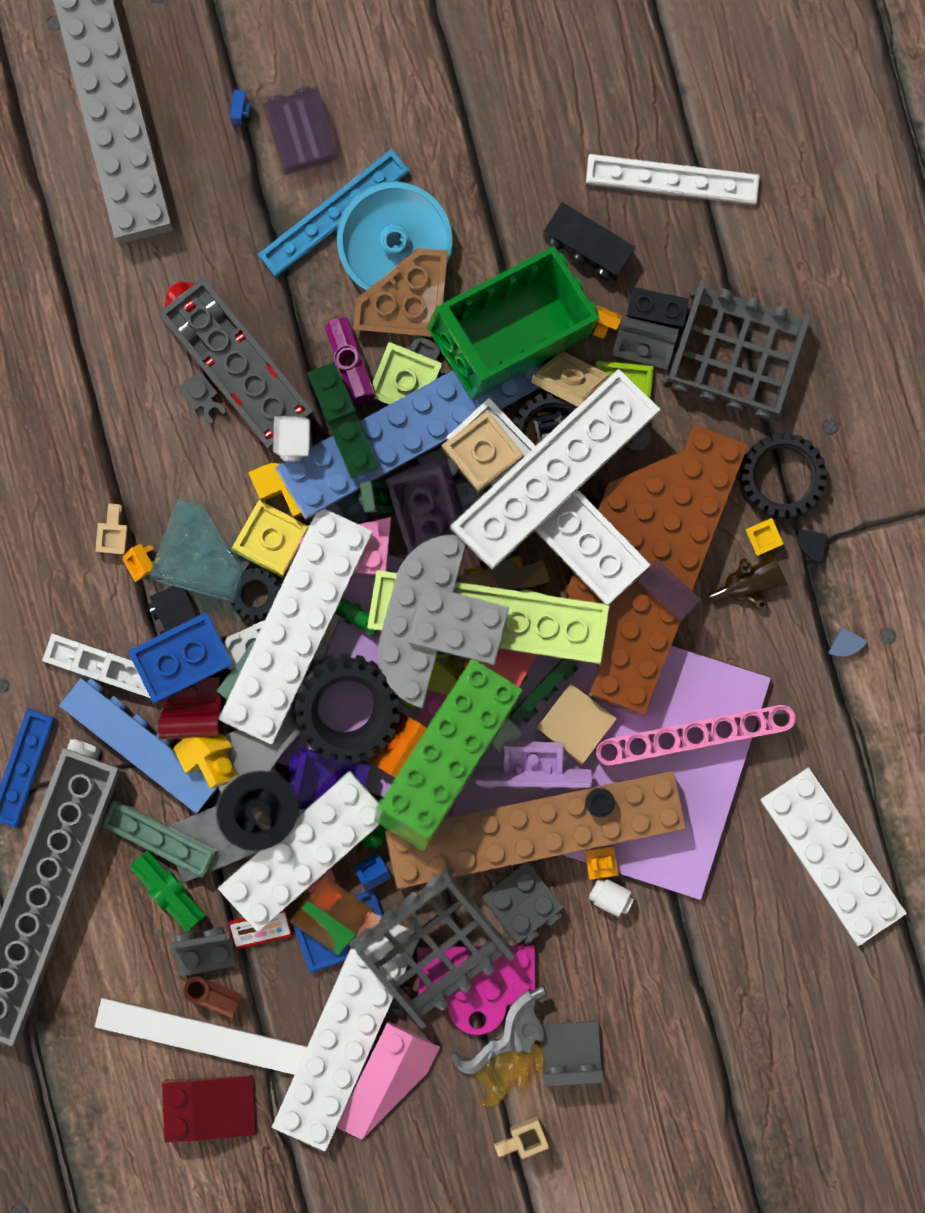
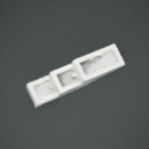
[42,633,150,698]

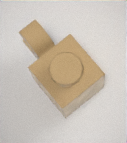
[495,1117,549,1159]

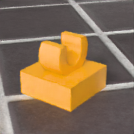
[593,305,622,339]
[122,544,161,582]
[585,846,618,880]

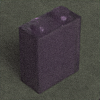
[263,86,339,175]

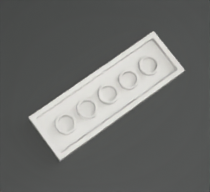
[759,767,907,946]
[218,771,380,932]

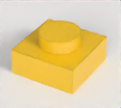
[745,518,784,556]

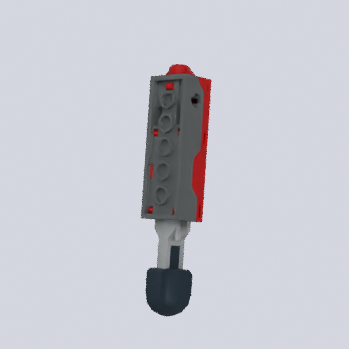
[158,277,373,524]

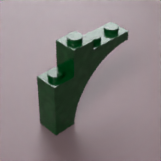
[307,362,378,479]

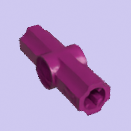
[324,317,376,406]

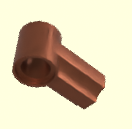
[183,975,242,1018]

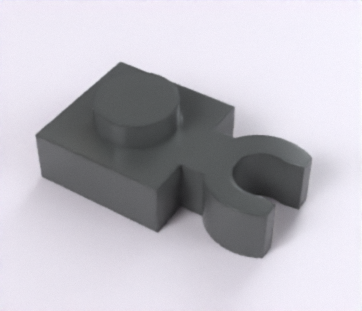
[178,370,226,425]

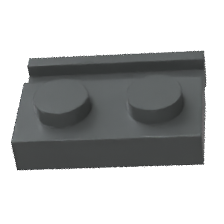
[612,315,679,370]

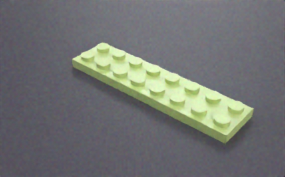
[367,570,609,664]

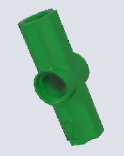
[129,850,206,933]

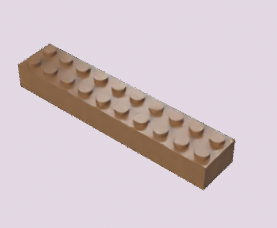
[385,771,686,889]

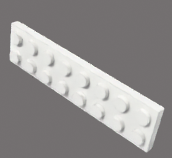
[451,369,660,570]
[446,398,650,605]
[218,509,373,745]
[271,910,420,1151]

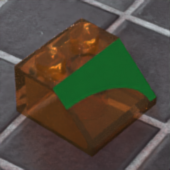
[290,874,373,955]

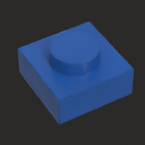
[229,89,251,126]
[353,852,392,892]

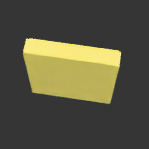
[231,500,309,578]

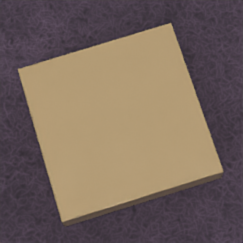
[531,352,611,407]
[442,410,524,492]
[535,683,617,765]

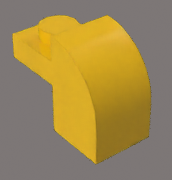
[248,463,303,519]
[173,734,237,789]

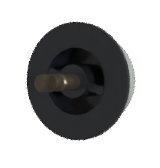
[216,771,299,851]

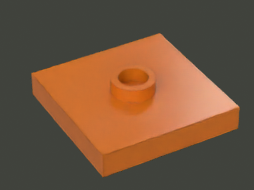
[369,712,427,778]

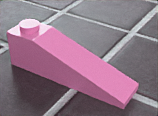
[336,1021,440,1140]

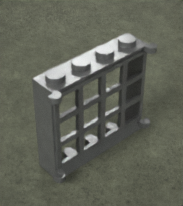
[661,280,811,420]
[349,865,515,1029]

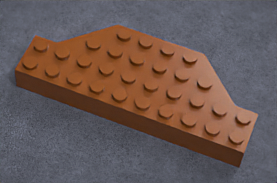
[565,424,748,718]

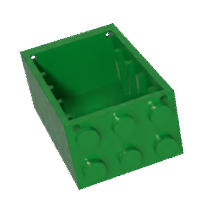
[427,246,599,400]

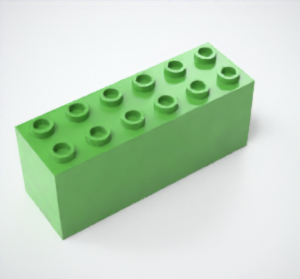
[374,659,523,852]

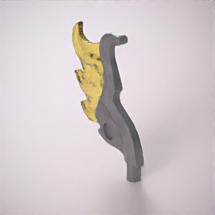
[451,985,548,1107]

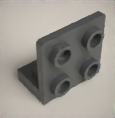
[168,927,237,976]
[541,1021,603,1087]

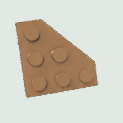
[353,247,448,337]

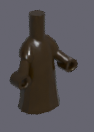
[709,554,787,610]

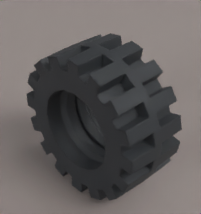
[229,568,281,621]

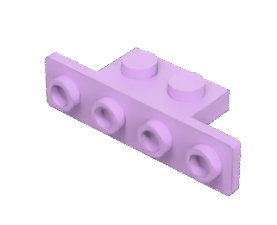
[474,741,592,790]

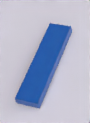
[0,708,56,828]

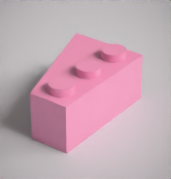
[300,517,392,577]

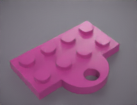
[417,945,535,1035]

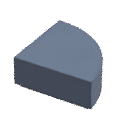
[827,628,867,657]

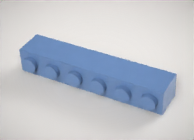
[59,678,219,814]

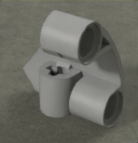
[219,708,300,793]

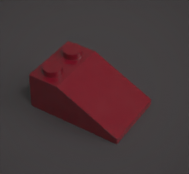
[162,1075,256,1143]

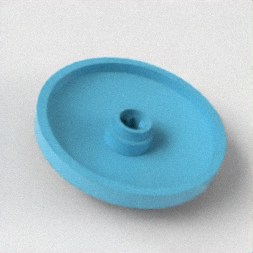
[337,181,452,290]

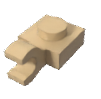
[95,503,128,555]

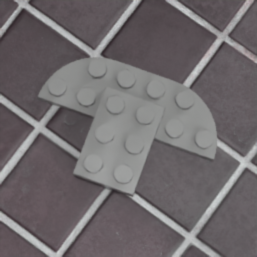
[378,535,509,709]

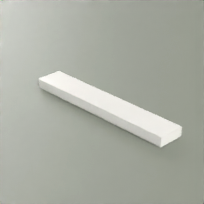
[586,154,760,205]

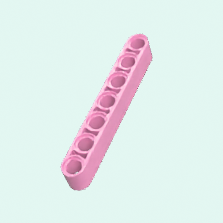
[595,705,795,766]

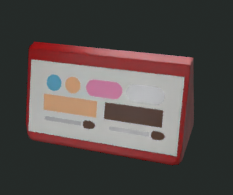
[228,908,293,950]

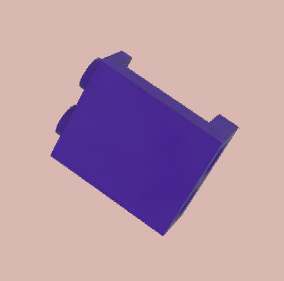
[289,747,370,810]

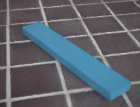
[258,149,410,278]

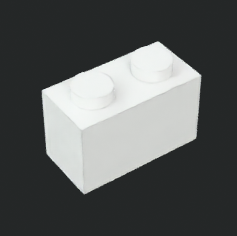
[273,416,309,461]

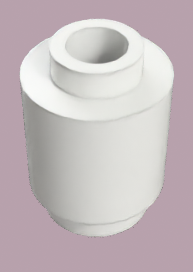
[588,878,634,917]

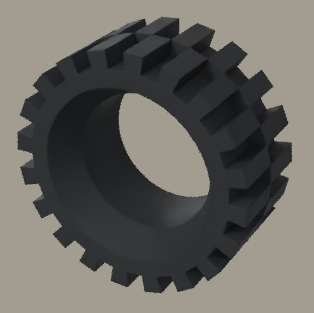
[294,653,400,763]

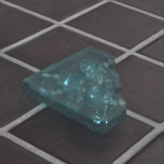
[149,500,242,602]

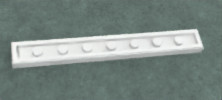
[95,998,307,1075]

